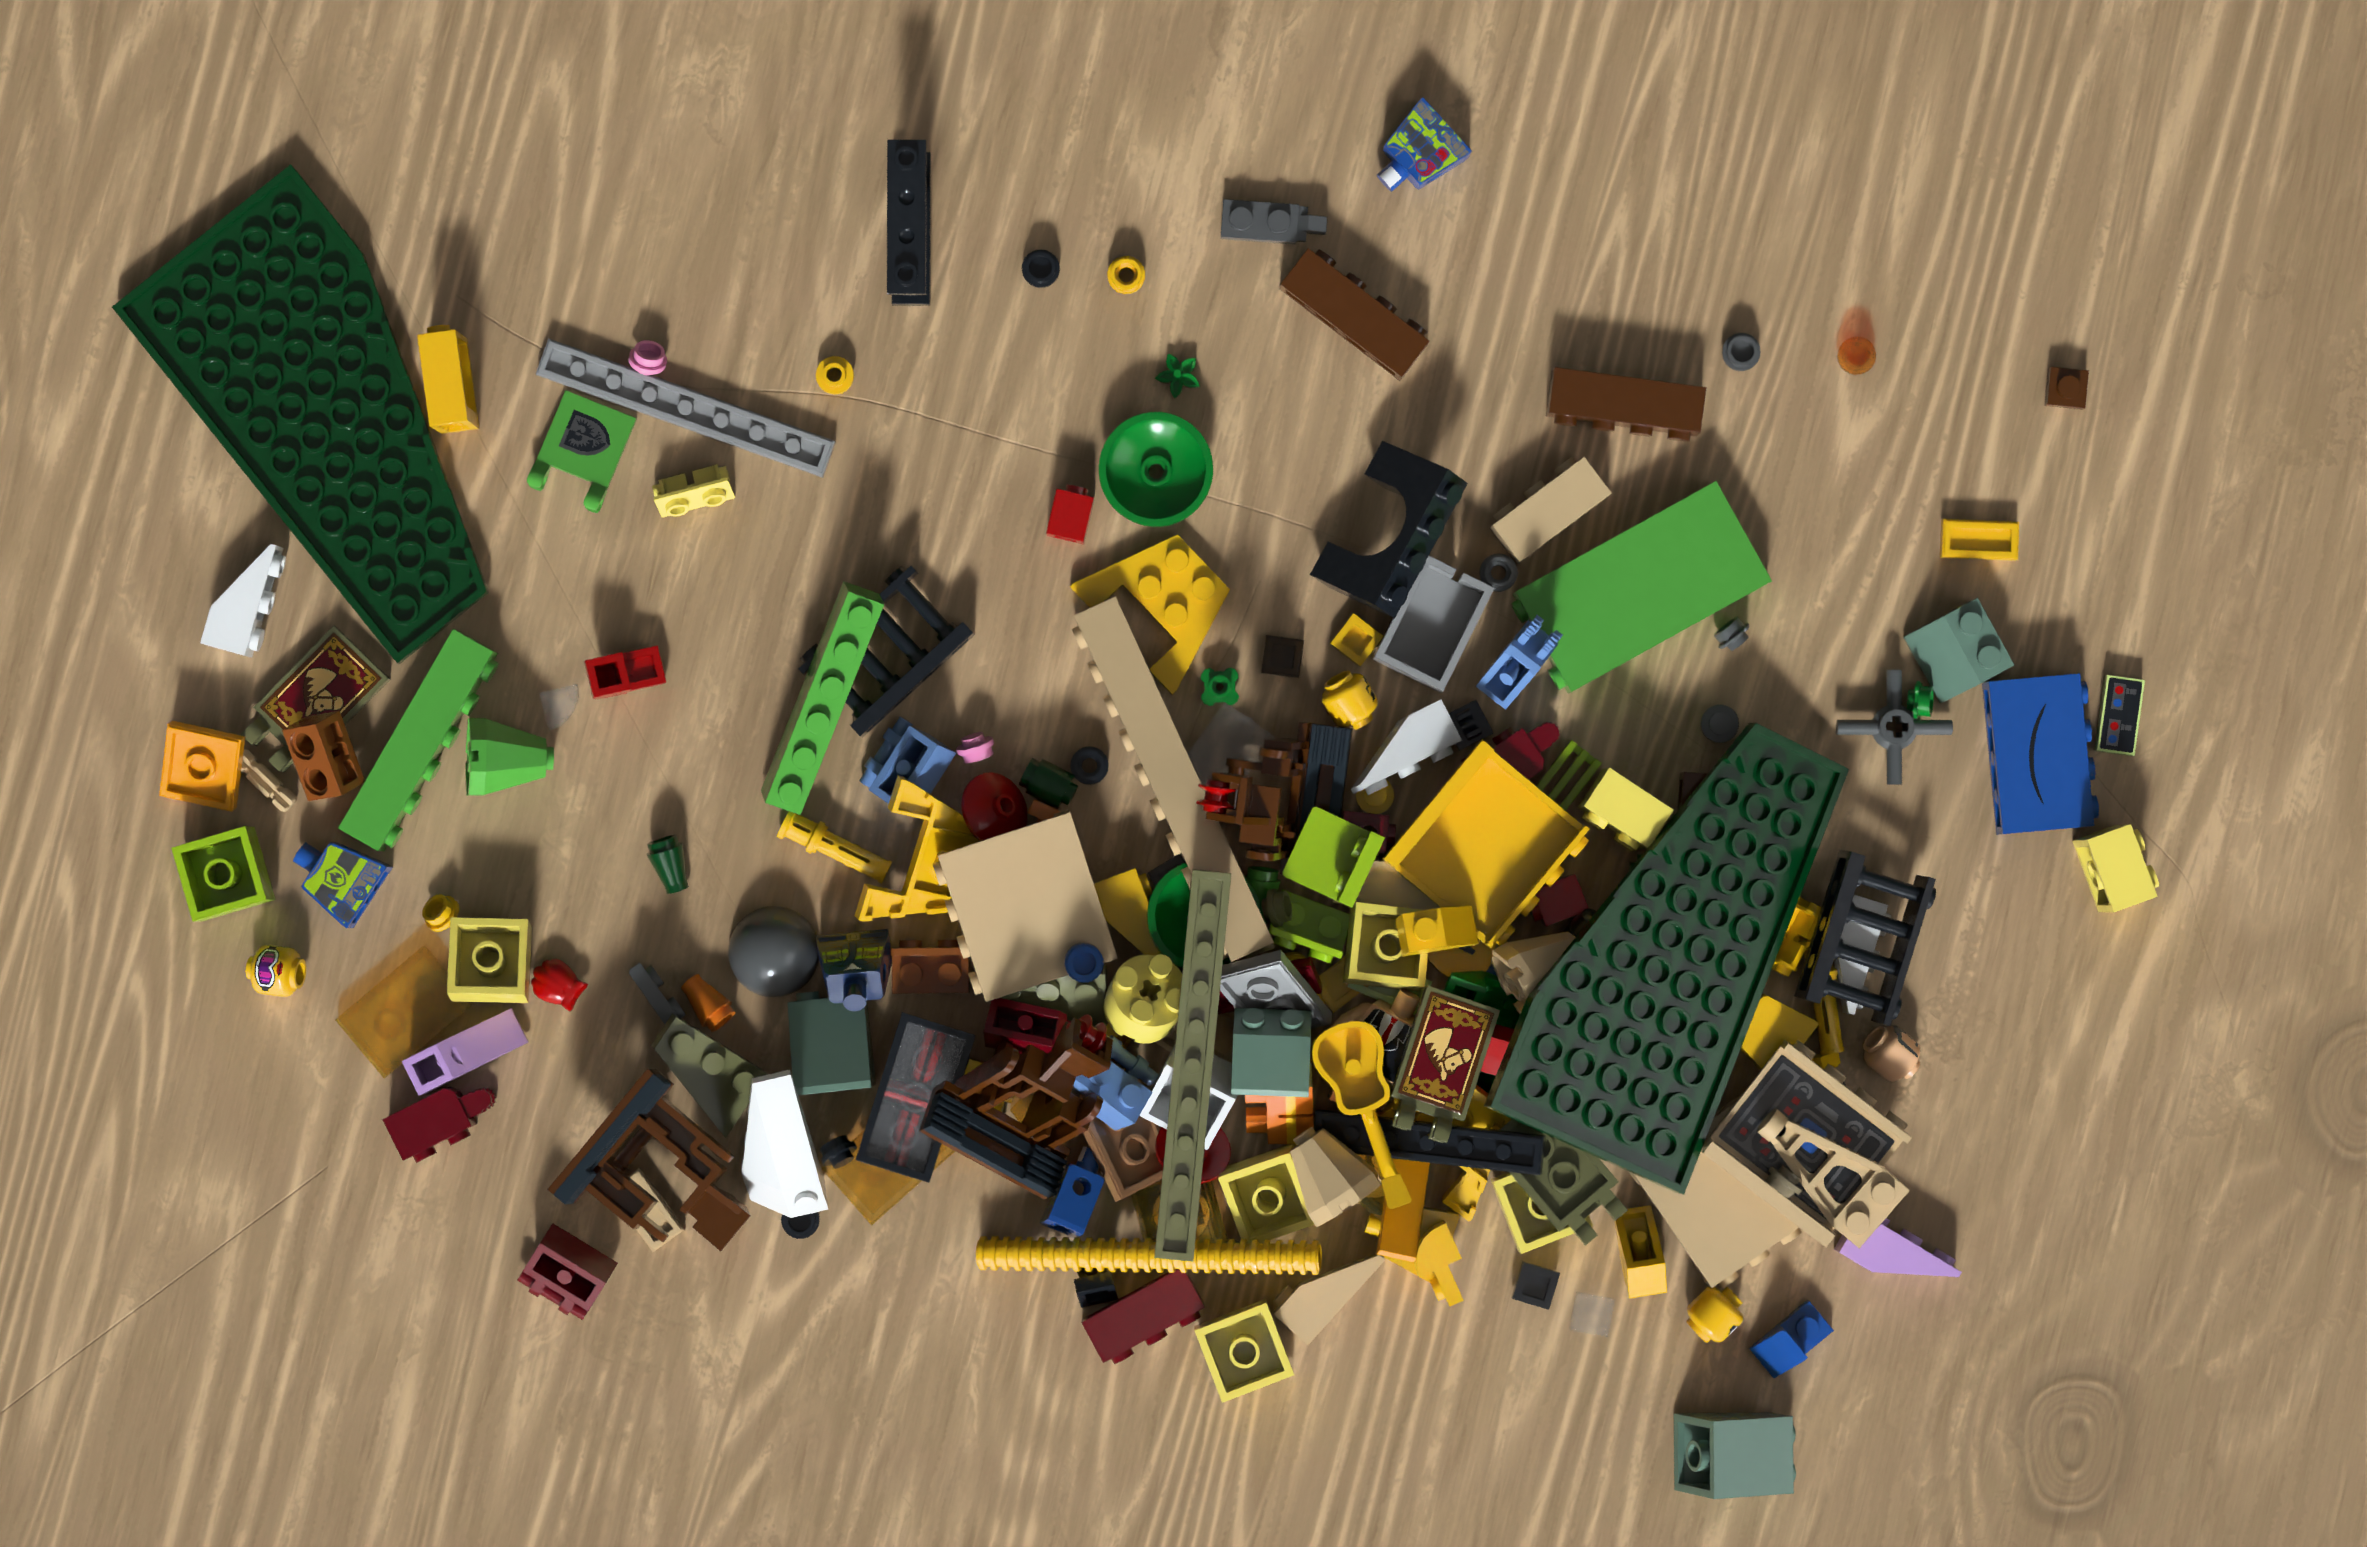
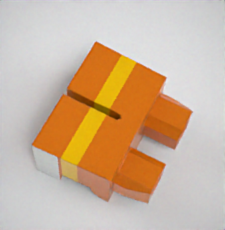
[1245,1063,1313,1144]

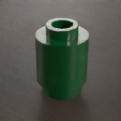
[1019,758,1078,809]

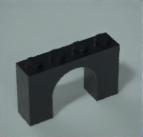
[1310,441,1468,618]

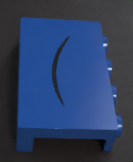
[1982,673,2099,835]

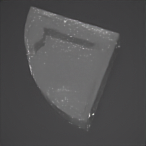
[539,684,579,730]

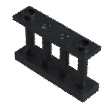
[887,140,931,306]
[798,565,975,738]
[1794,850,1936,1026]

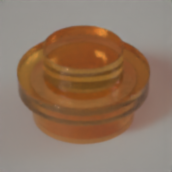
[1837,337,1876,375]

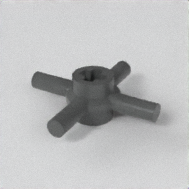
[1836,670,1953,785]

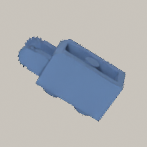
[1476,615,1563,710]

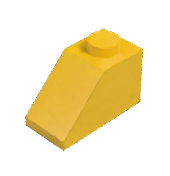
[1396,906,1479,957]
[1614,1205,1667,1298]

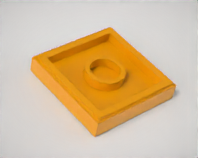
[159,720,245,812]

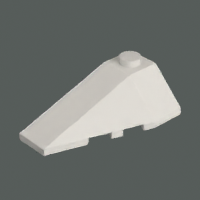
[741,1070,828,1218]

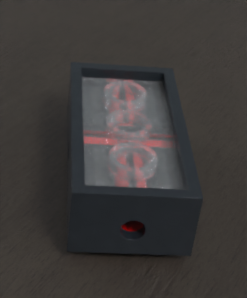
[856,1012,976,1183]

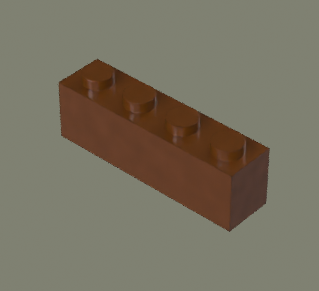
[1280,248,1429,381]
[1546,367,1707,442]

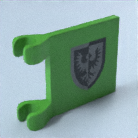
[527,390,637,513]

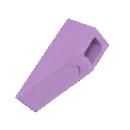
[402,1008,529,1095]
[1834,1218,1962,1277]

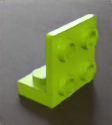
[1282,807,1385,908]
[1268,889,1350,964]

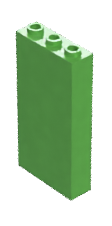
[1511,481,1772,694]

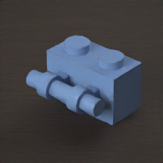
[859,716,956,804]
[1071,1035,1159,1131]

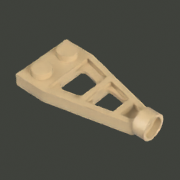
[1756,1108,1910,1249]

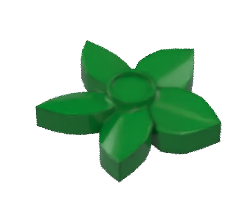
[1155,354,1200,399]

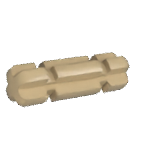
[241,749,297,812]

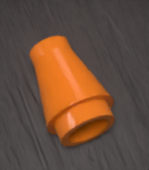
[681,974,735,1032]

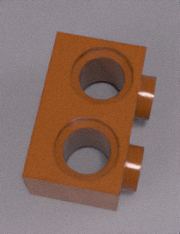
[282,711,365,801]

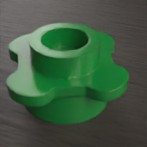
[1201,668,1239,706]
[1907,681,1934,720]

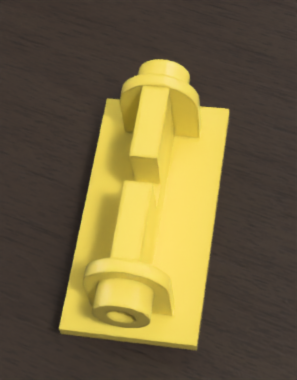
[652,464,735,518]

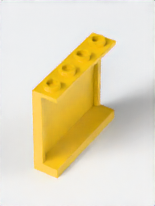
[1383,740,1590,948]

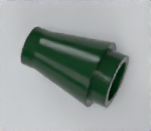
[646,835,689,894]

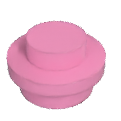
[628,340,667,375]
[956,732,994,763]

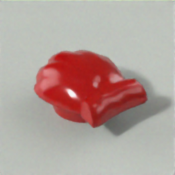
[531,959,588,1012]

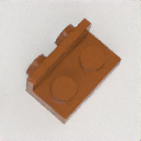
[891,940,969,994]

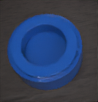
[1064,943,1104,983]

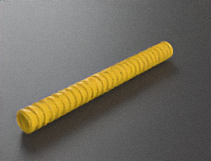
[976,1236,1322,1275]

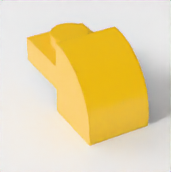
[1414,1220,1464,1307]

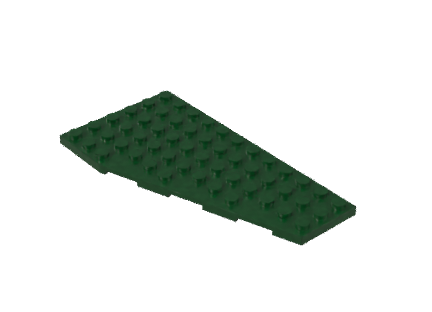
[112,164,489,664]
[1484,723,1849,1195]

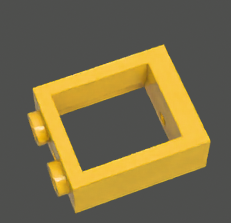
[417,325,479,434]

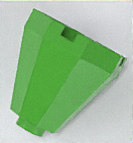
[465,718,554,796]

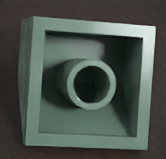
[1903,598,2014,704]
[1231,1008,1312,1097]

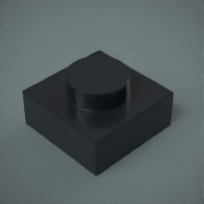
[1511,1261,1560,1310]

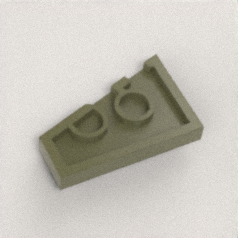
[1000,965,1108,1026]
[651,1013,768,1138]

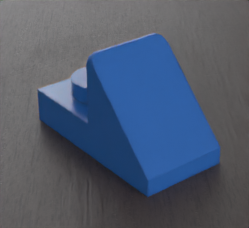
[1749,1300,1834,1378]

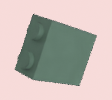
[787,991,876,1096]
[1674,1412,1796,1499]

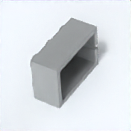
[1373,556,1494,693]

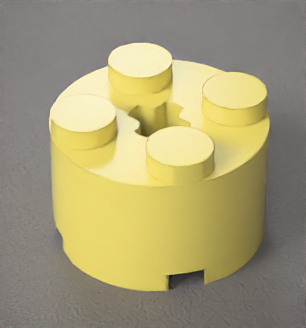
[1103,954,1182,1044]

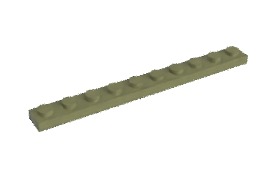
[1154,869,1231,1262]

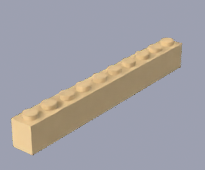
[1072,596,1275,963]

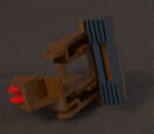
[1196,722,1353,874]
[919,1015,1113,1200]
[547,1069,751,1251]

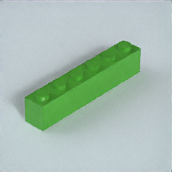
[761,581,884,815]
[338,629,499,852]

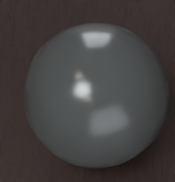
[728,906,819,997]

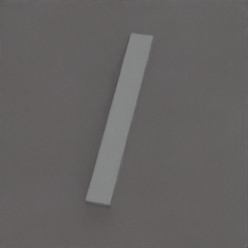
[536,338,836,478]

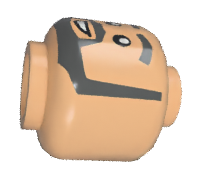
[1863,1025,1921,1082]

